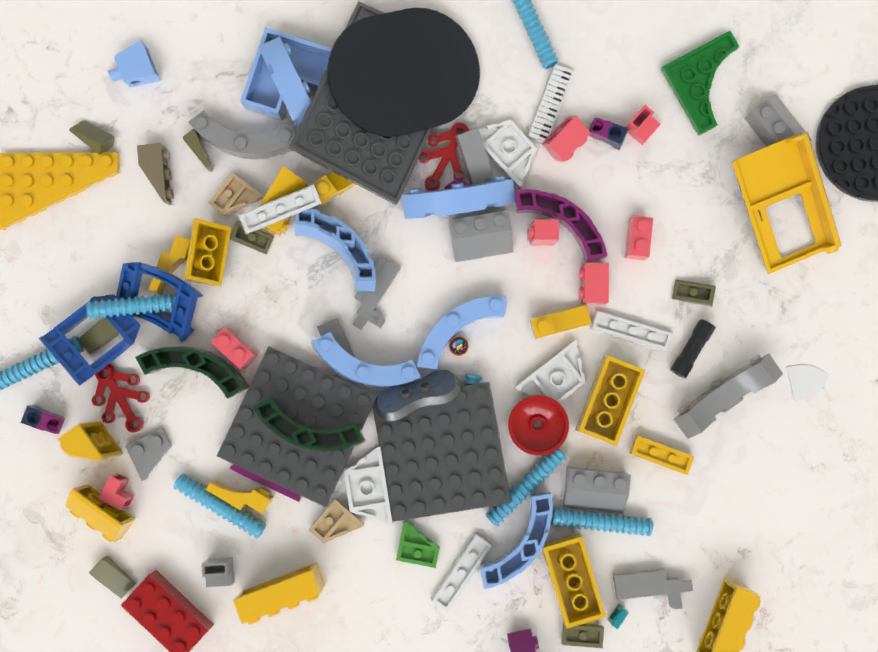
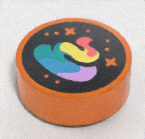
[449,336,469,356]

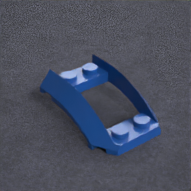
[116,262,203,342]
[39,294,141,386]

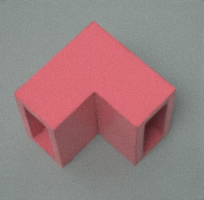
[626,105,661,145]
[98,474,134,510]

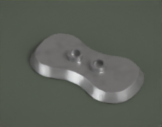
[375,370,461,421]

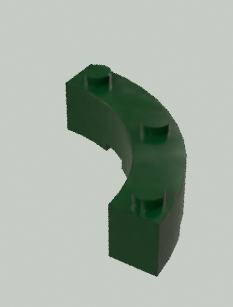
[135,346,249,399]
[252,397,367,451]

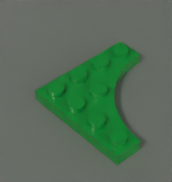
[661,31,740,136]

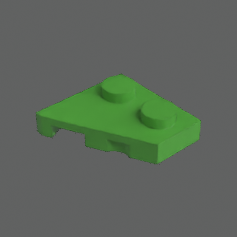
[396,521,440,568]

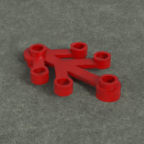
[419,123,469,191]
[91,364,150,433]

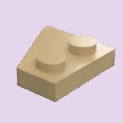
[208,172,264,216]
[309,499,365,543]

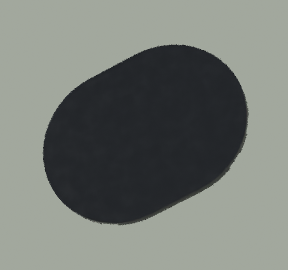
[327,8,480,137]
[816,85,878,202]

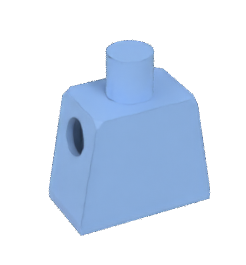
[108,40,161,87]

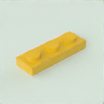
[629,435,694,475]

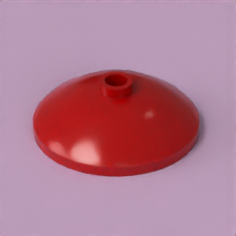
[508,395,569,456]

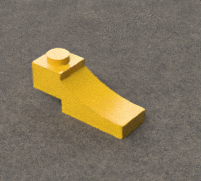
[312,172,355,205]
[149,235,190,294]
[530,305,592,339]
[206,481,274,514]

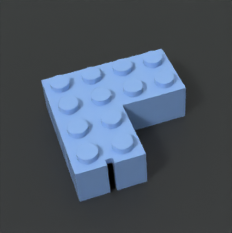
[240,27,332,120]

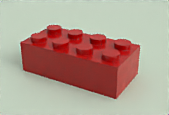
[120,570,214,652]

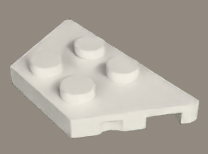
[479,119,537,189]
[515,340,586,403]
[344,447,393,524]

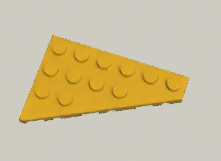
[0,152,120,230]

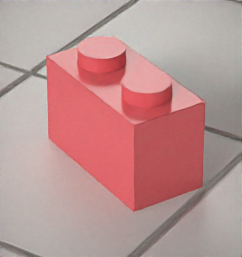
[542,116,591,162]
[625,216,653,260]
[527,219,559,246]
[578,263,609,305]
[210,327,258,370]

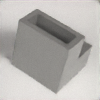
[202,558,234,587]

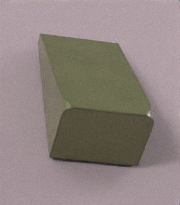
[69,120,115,155]
[183,129,214,172]
[230,221,274,255]
[672,280,716,307]
[79,318,119,355]
[89,556,136,599]

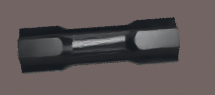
[670,319,716,378]

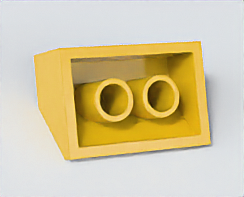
[259,166,309,237]
[184,218,231,286]
[57,421,124,461]
[66,484,136,542]

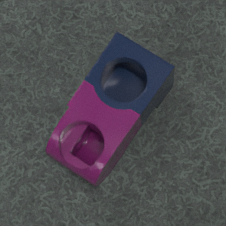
[589,118,628,150]
[20,404,65,434]

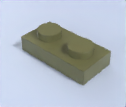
[561,623,604,648]

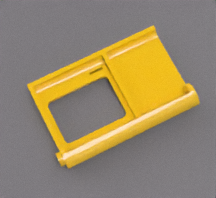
[732,132,842,274]

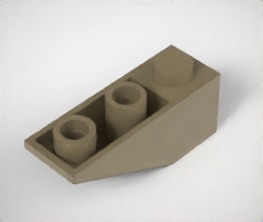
[137,143,174,205]

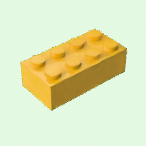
[575,355,645,446]
[542,533,606,628]
[233,562,325,625]
[696,578,761,652]

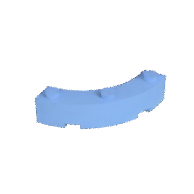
[258,37,311,129]
[401,176,516,219]
[295,208,376,291]
[417,296,507,370]
[311,332,421,387]
[480,492,553,589]

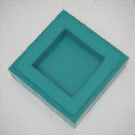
[608,604,629,630]

